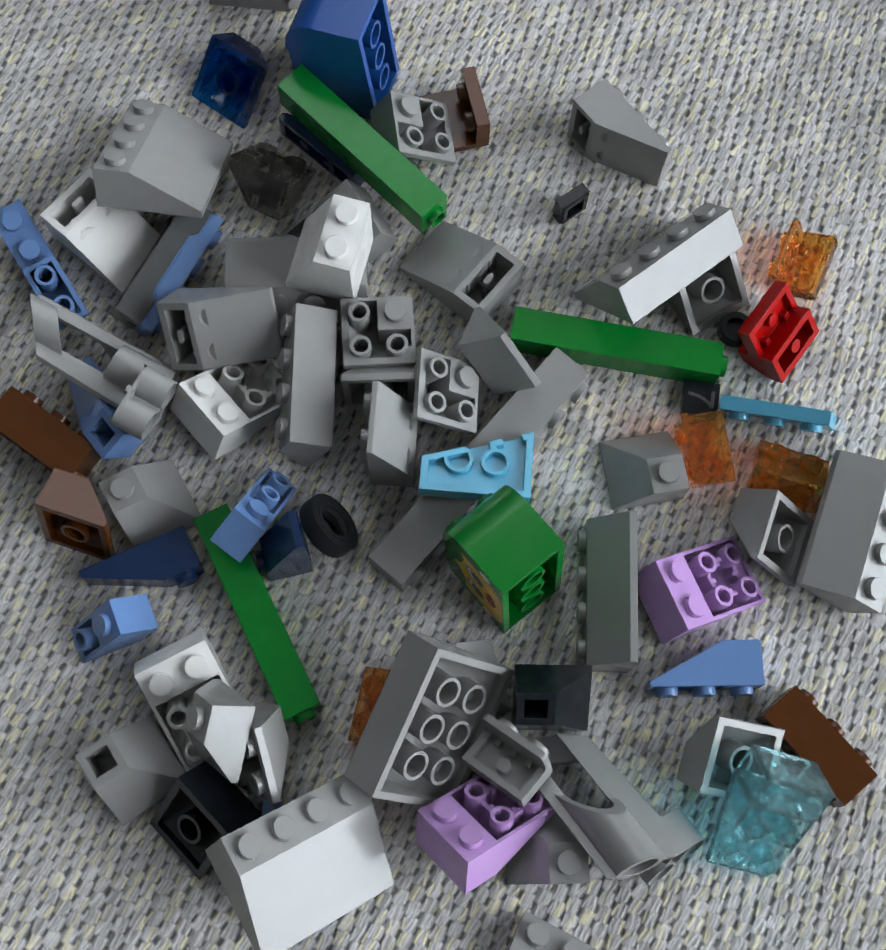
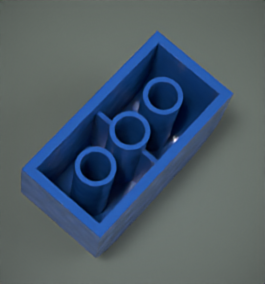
[285,0,399,120]

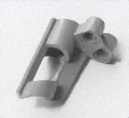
[30,293,178,440]
[524,733,705,886]

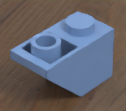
[71,594,158,663]

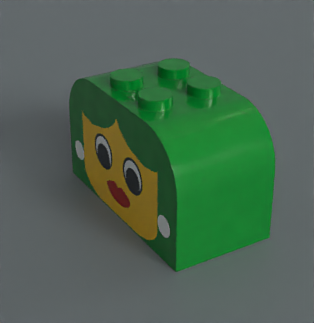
[443,485,565,634]

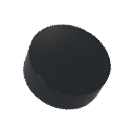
[717,312,748,347]

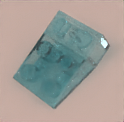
[705,744,835,878]

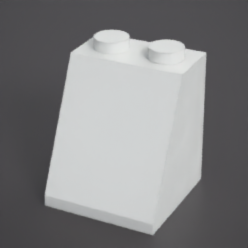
[285,194,373,300]

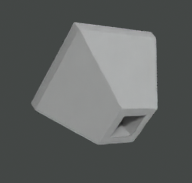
[370,91,456,166]
[340,295,416,369]
[413,347,479,435]
[237,700,289,804]
[75,716,186,825]

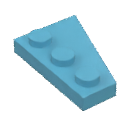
[719,394,837,433]
[419,432,534,504]

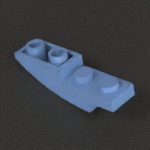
[0,199,90,331]

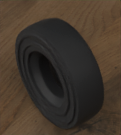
[299,494,358,558]

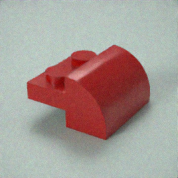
[737,280,819,383]

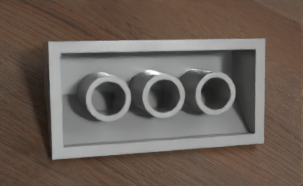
[225,237,369,319]
[274,303,338,466]
[796,450,886,614]
[576,511,638,673]

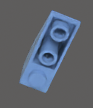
[67,356,150,459]
[210,467,297,563]
[644,639,765,698]

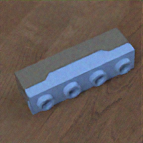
[109,208,224,337]

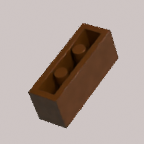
[0,386,101,477]
[755,686,878,808]

